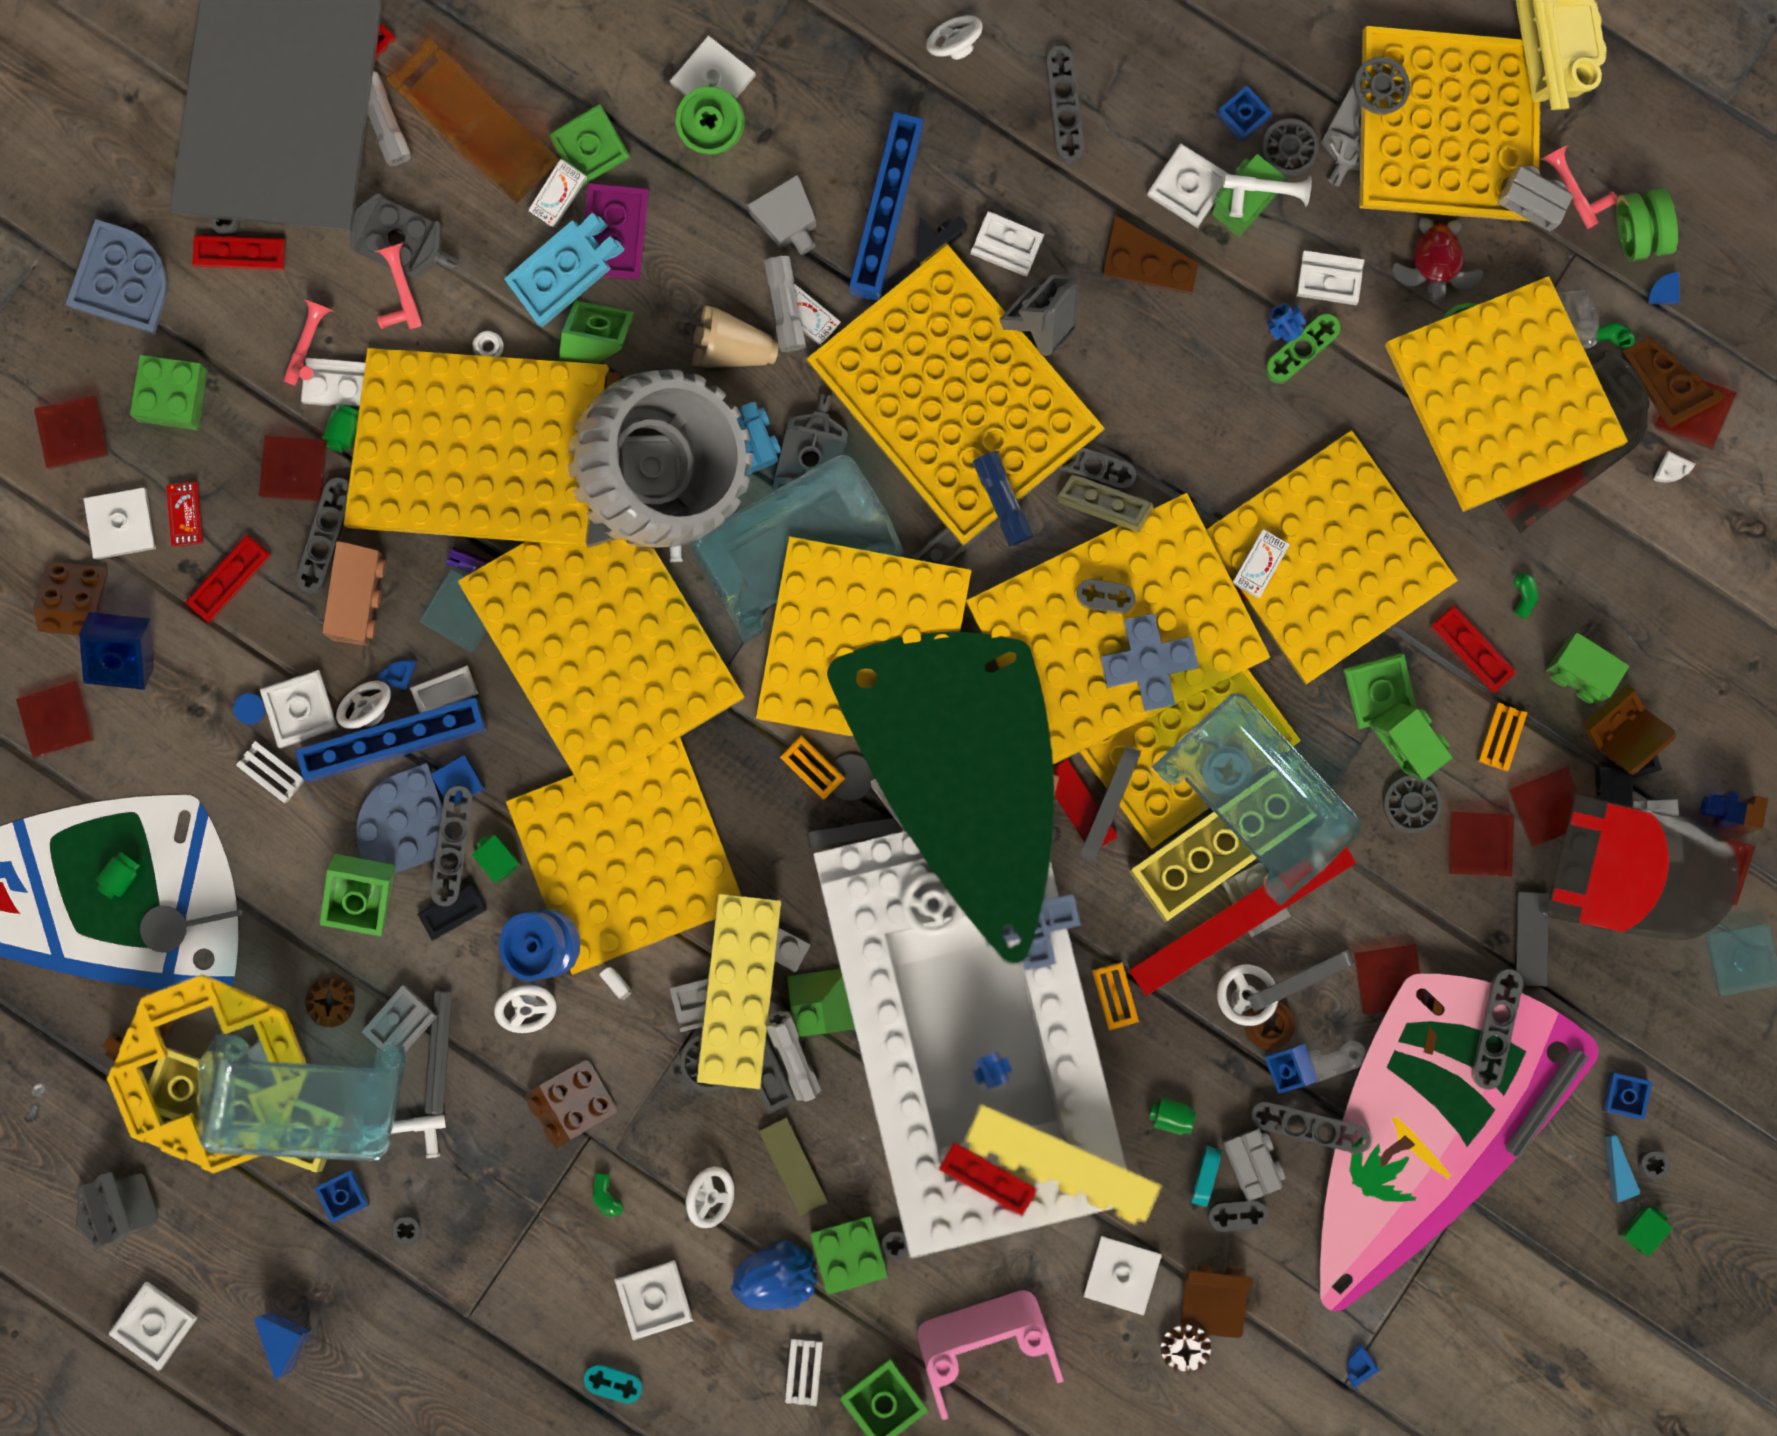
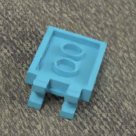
[504,213,625,327]

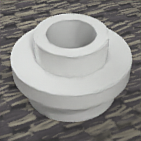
[473,331,504,357]

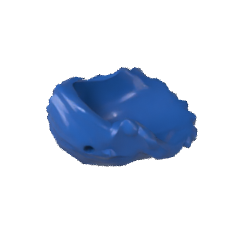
[731,1239,818,1310]

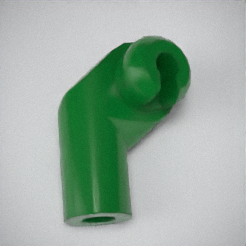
[1588,322,1635,349]
[1513,573,1539,620]
[592,1173,623,1218]

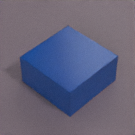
[1217,85,1272,142]
[431,755,485,808]
[1265,1044,1318,1094]
[1602,1073,1652,1120]
[315,1170,369,1223]

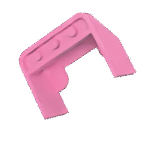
[917,1290,1063,1420]

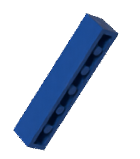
[849,112,924,301]
[295,697,488,783]

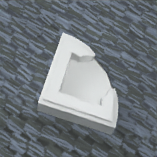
[1653,451,1695,483]

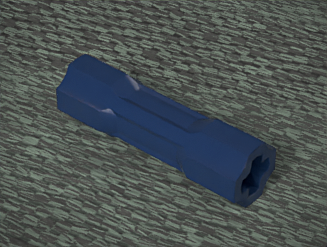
[973,451,1033,547]

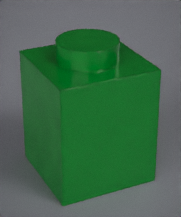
[471,835,521,885]
[1618,1206,1673,1257]

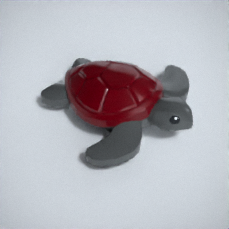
[1392,218,1483,305]

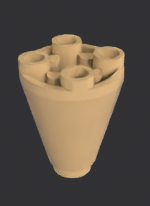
[692,305,779,368]

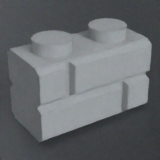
[1497,165,1574,232]
[1222,1128,1285,1202]

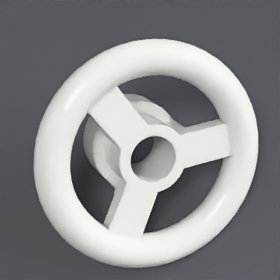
[926,15,983,59]
[336,681,391,729]
[901,873,964,936]
[1217,964,1278,1026]
[494,985,557,1033]
[686,1167,735,1228]

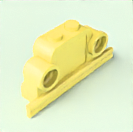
[1516,0,1606,110]

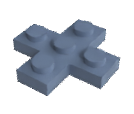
[1100,614,1199,712]
[985,894,1081,971]

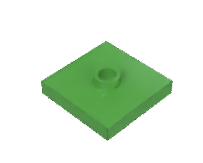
[548,104,631,187]
[1343,653,1417,729]

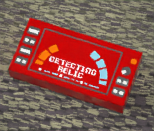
[166,482,204,547]

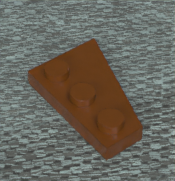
[1103,215,1199,295]
[1621,337,1725,428]

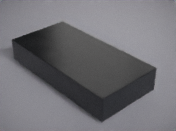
[417,883,487,941]

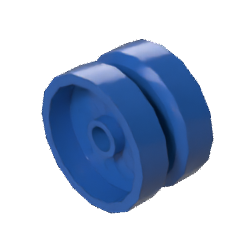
[499,909,580,981]

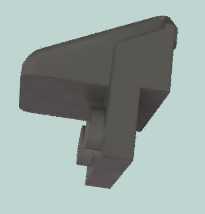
[999,275,1079,356]
[76,1172,158,1252]

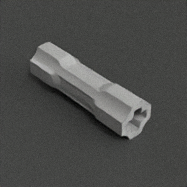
[368,72,412,167]
[764,256,806,352]
[764,1011,821,1102]

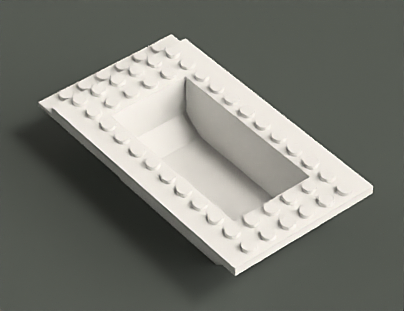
[814,831,1127,1258]

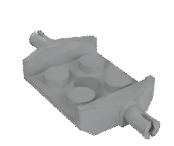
[1322,80,1362,186]

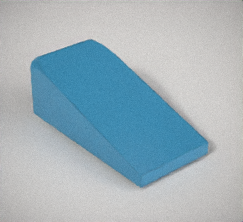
[1605,1134,1640,1203]

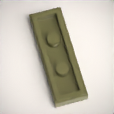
[1057,474,1154,532]
[759,1118,828,1216]

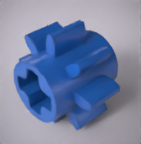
[1266,303,1306,342]
[972,1051,1013,1090]

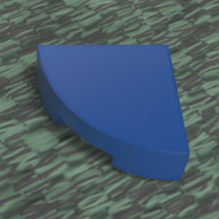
[1647,272,1680,304]
[377,660,417,691]
[1347,1344,1380,1388]

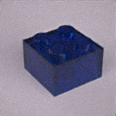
[79,612,154,690]

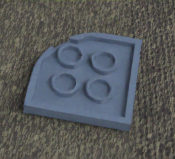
[65,219,168,334]
[356,763,455,874]

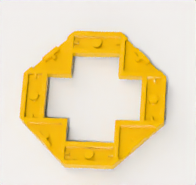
[107,974,309,1173]

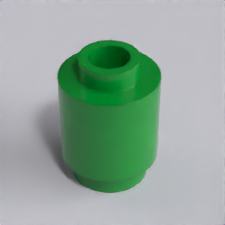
[322,405,359,453]
[95,851,140,899]
[1148,1097,1197,1135]

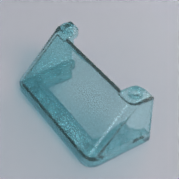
[691,455,905,644]
[1152,693,1361,906]
[198,1035,405,1161]

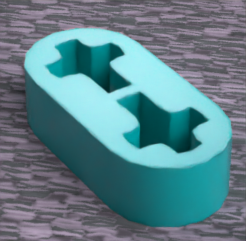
[1191,1146,1222,1207]
[584,1364,643,1404]

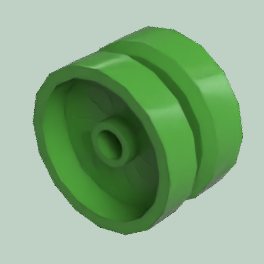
[675,86,745,155]
[1616,187,1678,262]

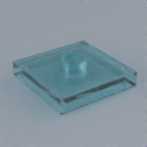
[419,569,487,653]
[1706,924,1777,997]

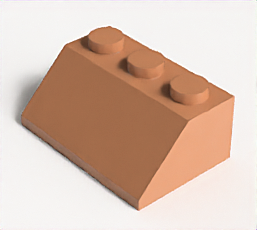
[322,541,386,646]

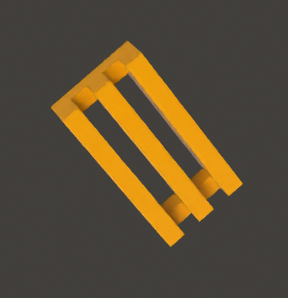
[1477,703,1527,772]
[780,735,846,801]
[1092,962,1139,1030]

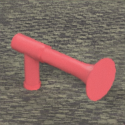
[1540,145,1618,229]
[374,242,422,329]
[283,299,334,386]

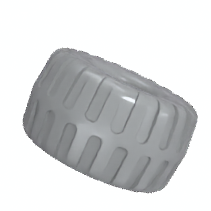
[568,369,753,548]

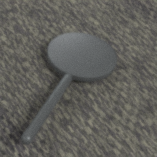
[828,754,874,801]
[140,906,243,952]

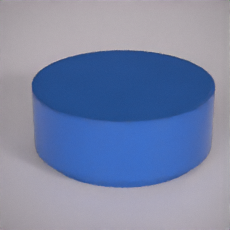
[233,693,266,725]

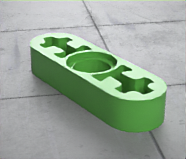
[1266,314,1340,384]

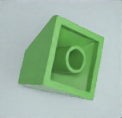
[559,300,634,364]
[787,969,855,1037]

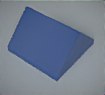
[254,1312,311,1379]

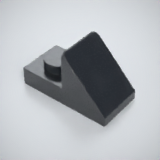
[916,216,967,268]

